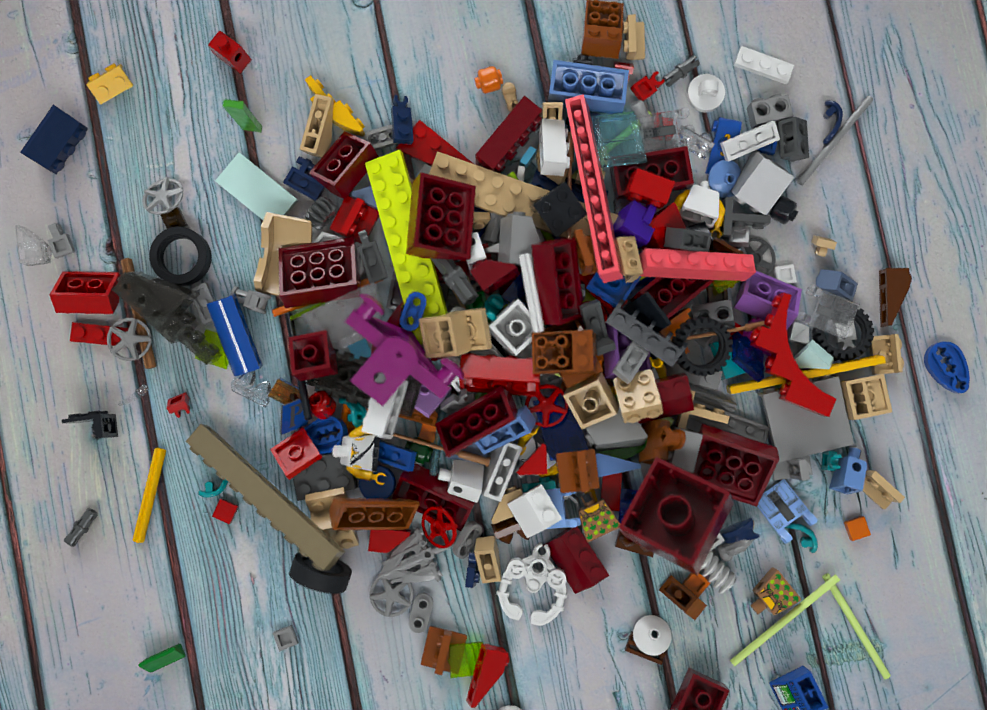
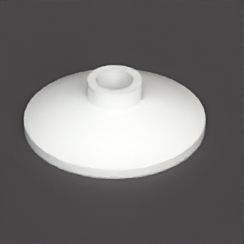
[633,615,672,656]

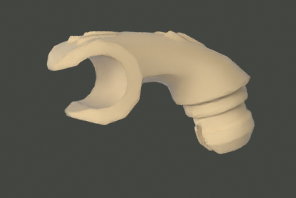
[502,82,519,112]

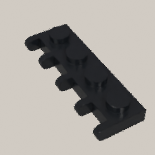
[606,299,688,367]

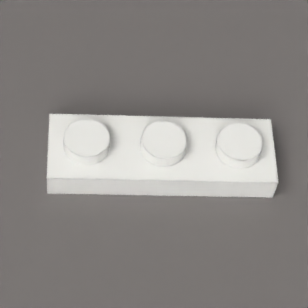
[733,46,794,84]
[720,121,780,162]

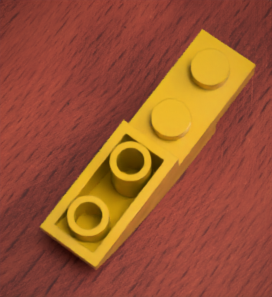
[305,75,365,137]

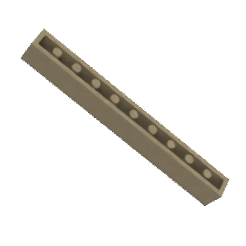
[186,424,345,571]

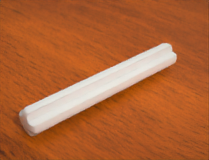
[519,253,545,333]

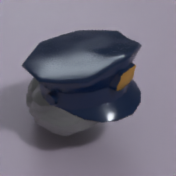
[717,518,760,562]

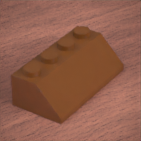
[329,498,420,530]

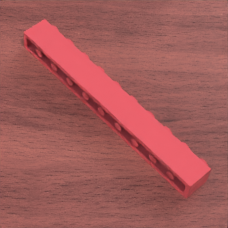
[565,94,623,283]

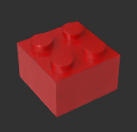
[623,168,675,210]

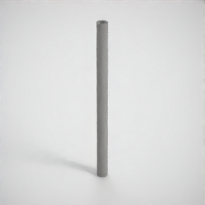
[797,96,873,185]

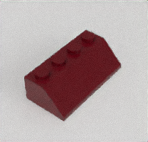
[531,237,583,325]
[435,386,518,458]
[392,463,475,531]

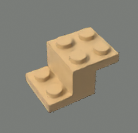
[419,308,492,358]
[840,374,892,420]
[305,487,359,549]

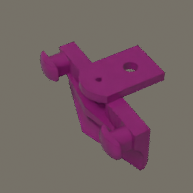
[345,294,464,406]

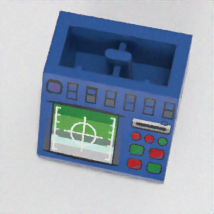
[769,666,829,710]

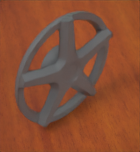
[736,238,776,275]

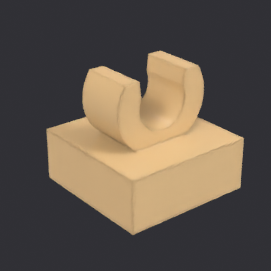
[812,235,837,257]

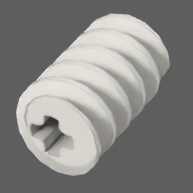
[701,550,737,594]

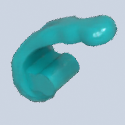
[484,293,504,321]
[338,398,367,428]
[198,479,228,498]
[785,523,818,553]

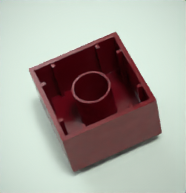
[618,457,734,576]

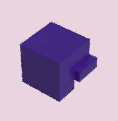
[613,200,657,249]

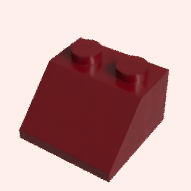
[470,259,520,296]
[288,330,338,381]

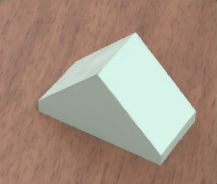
[794,339,834,369]

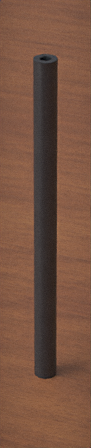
[285,313,313,420]

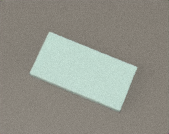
[215,152,298,220]

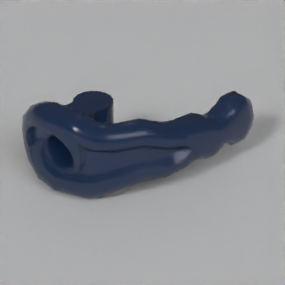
[823,100,843,144]

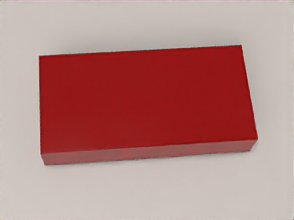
[600,472,622,511]

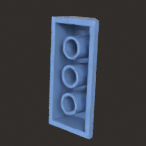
[548,60,629,115]

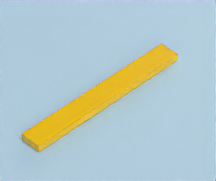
[726,355,886,394]

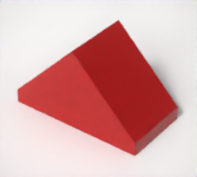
[516,443,547,475]

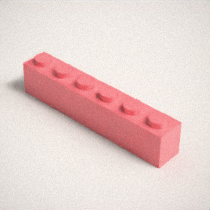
[639,248,756,282]

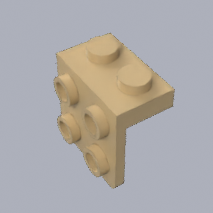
[613,369,663,423]

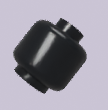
[769,196,798,224]

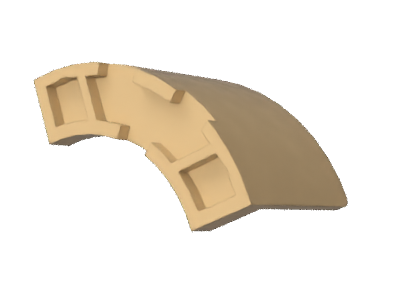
[253,212,312,296]

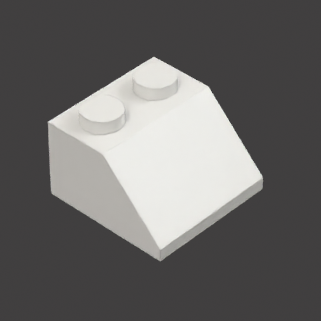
[507,484,562,538]

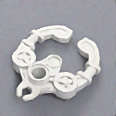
[496,542,567,626]

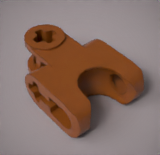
[639,419,686,465]

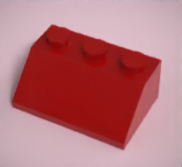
[49,271,120,314]

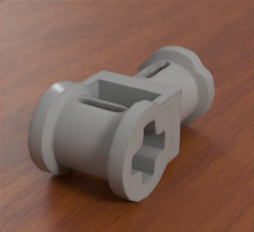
[230,286,271,314]

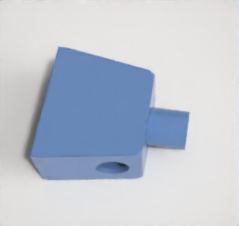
[829,447,867,495]

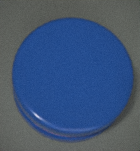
[359,465,396,499]

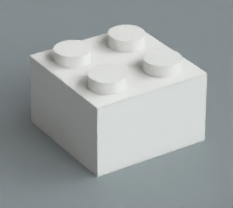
[488,299,545,356]

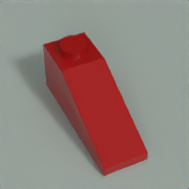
[466,643,509,708]

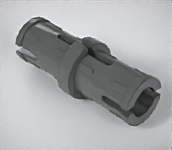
[662,55,700,87]
[64,508,98,547]

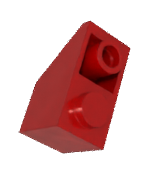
[368,529,411,553]

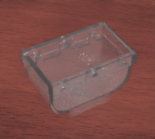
[301,281,385,349]

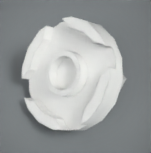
[686,74,725,113]

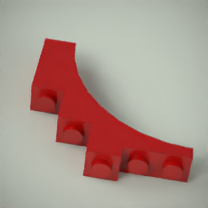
[750,292,836,417]

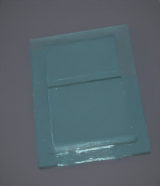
[591,111,647,168]

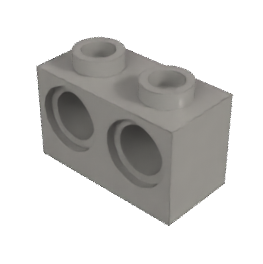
[746,94,793,130]

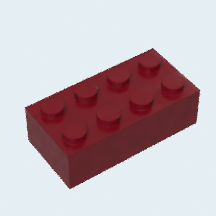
[475,95,542,174]
[609,146,694,201]
[630,277,715,319]
[670,668,730,710]

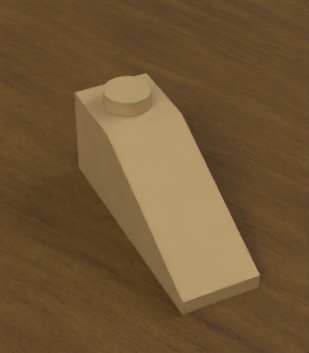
[299,94,334,158]

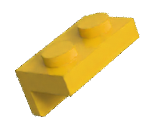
[86,63,133,105]

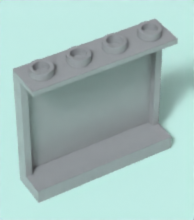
[758,374,854,463]

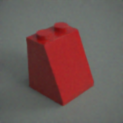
[641,202,688,251]

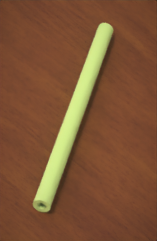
[822,573,891,679]

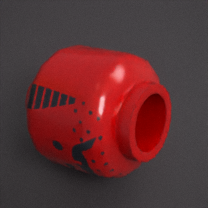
[309,391,336,420]

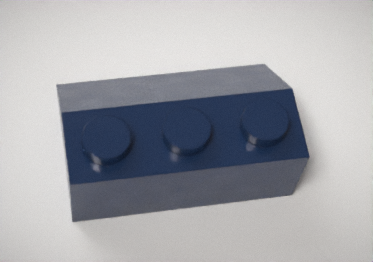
[20,105,88,175]

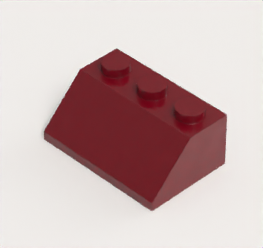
[309,131,379,200]
[638,372,694,424]
[543,527,610,594]

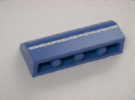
[206,294,263,376]

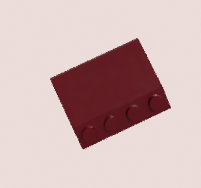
[406,172,476,260]
[278,237,361,308]
[689,424,780,507]

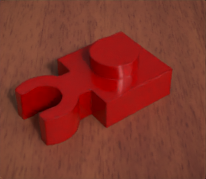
[630,71,665,102]

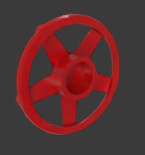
[525,384,568,427]
[422,506,458,548]

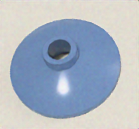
[708,160,741,198]

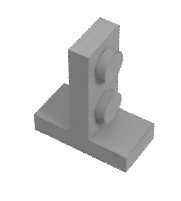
[772,456,813,481]

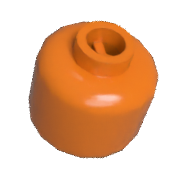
[474,66,503,94]

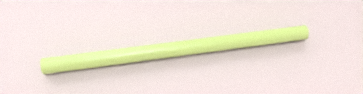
[730,575,840,666]

